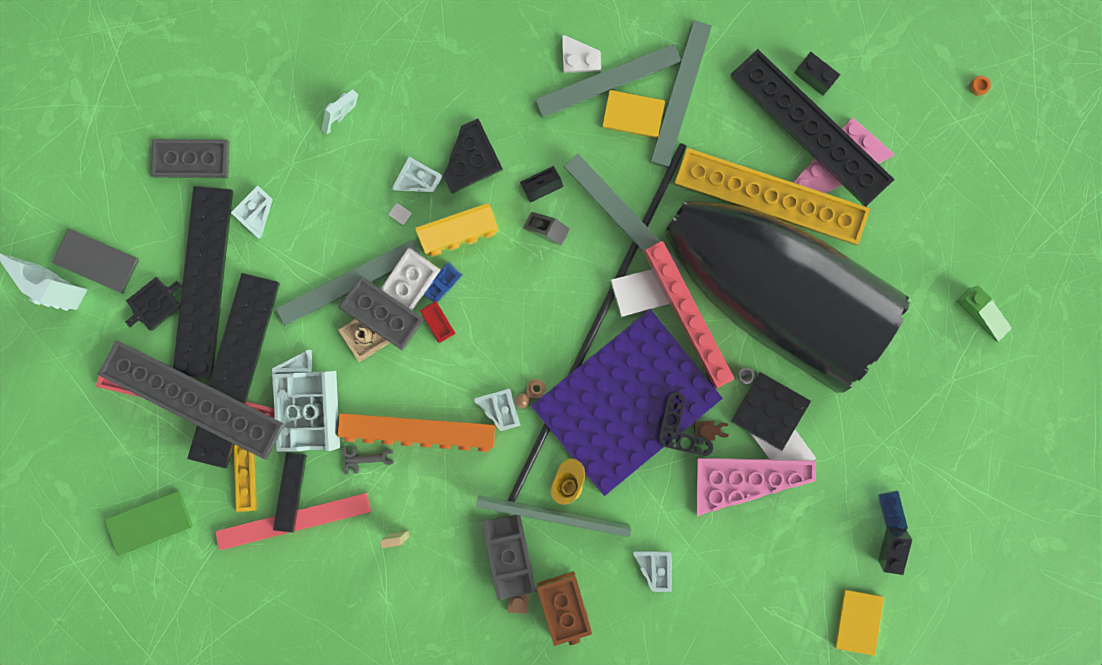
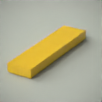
[233,444,257,512]

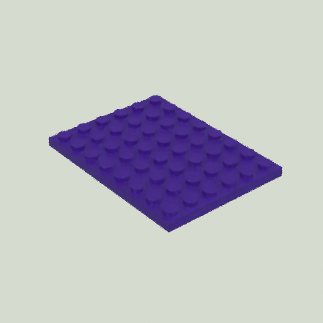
[531,309,723,496]

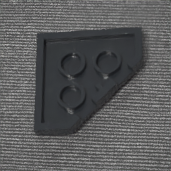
[443,118,503,194]

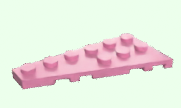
[793,117,895,193]
[696,457,816,516]

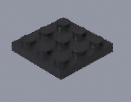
[731,372,811,451]

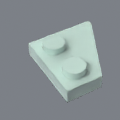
[321,90,358,135]
[392,157,443,192]
[231,186,273,239]
[272,350,312,388]
[474,389,521,431]
[633,551,672,592]

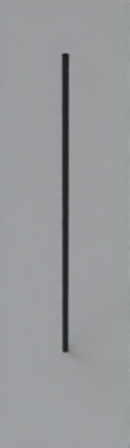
[507,143,687,502]

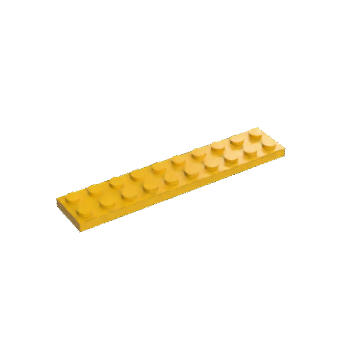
[674,148,871,246]

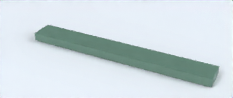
[650,20,712,168]
[535,44,681,118]
[564,154,682,269]
[276,240,420,326]
[476,495,631,537]

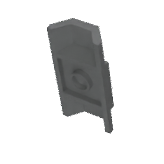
[482,515,536,601]

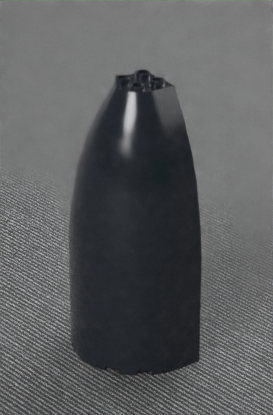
[666,201,910,393]

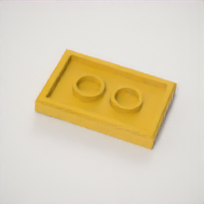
[602,90,665,139]
[835,589,884,656]

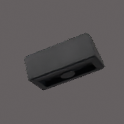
[520,166,563,202]

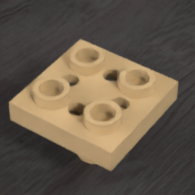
[339,319,390,362]

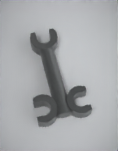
[342,446,394,474]

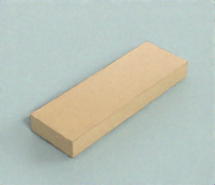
[380,530,410,548]

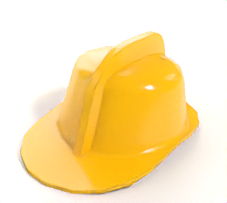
[551,459,585,505]

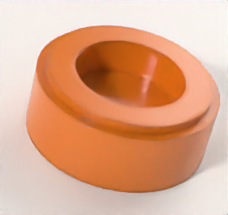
[970,76,991,96]

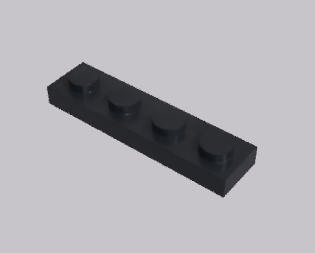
[273,452,307,533]

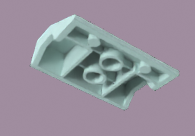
[0,253,87,311]
[272,371,340,452]

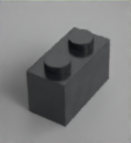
[794,52,841,96]
[878,526,912,575]

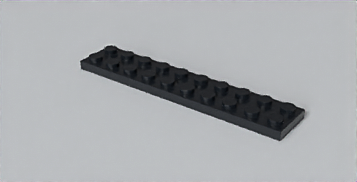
[730,49,895,207]
[173,186,233,378]
[187,273,280,469]

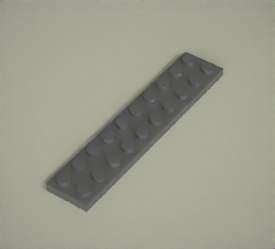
[97,340,285,460]

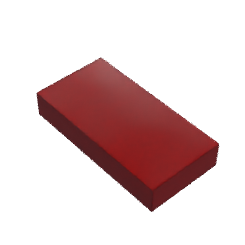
[420,301,456,343]

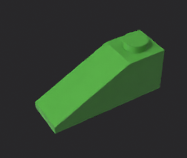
[956,285,1012,342]

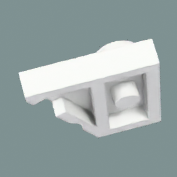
[562,35,601,73]

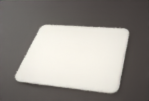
[389,203,412,225]

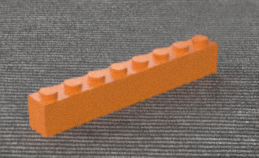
[338,413,496,452]

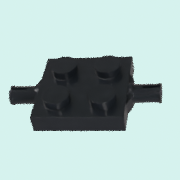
[125,277,182,331]

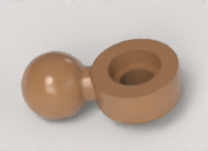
[514,379,546,409]

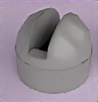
[738,368,754,384]

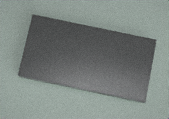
[151,139,230,178]
[52,228,139,293]
[339,276,425,351]

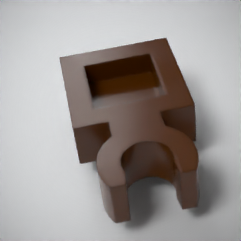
[694,421,729,441]

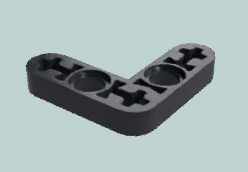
[657,392,713,456]

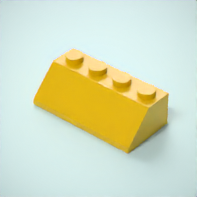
[415,203,499,257]

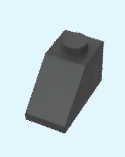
[523,212,570,245]

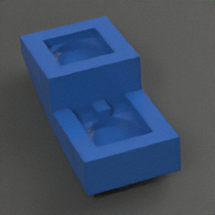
[424,262,463,303]

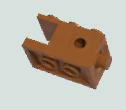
[537,571,592,646]

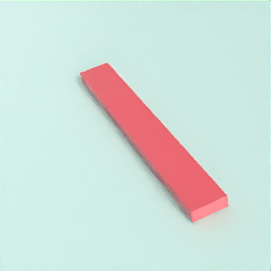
[215,493,371,550]

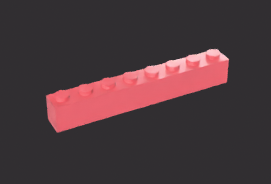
[643,241,734,388]

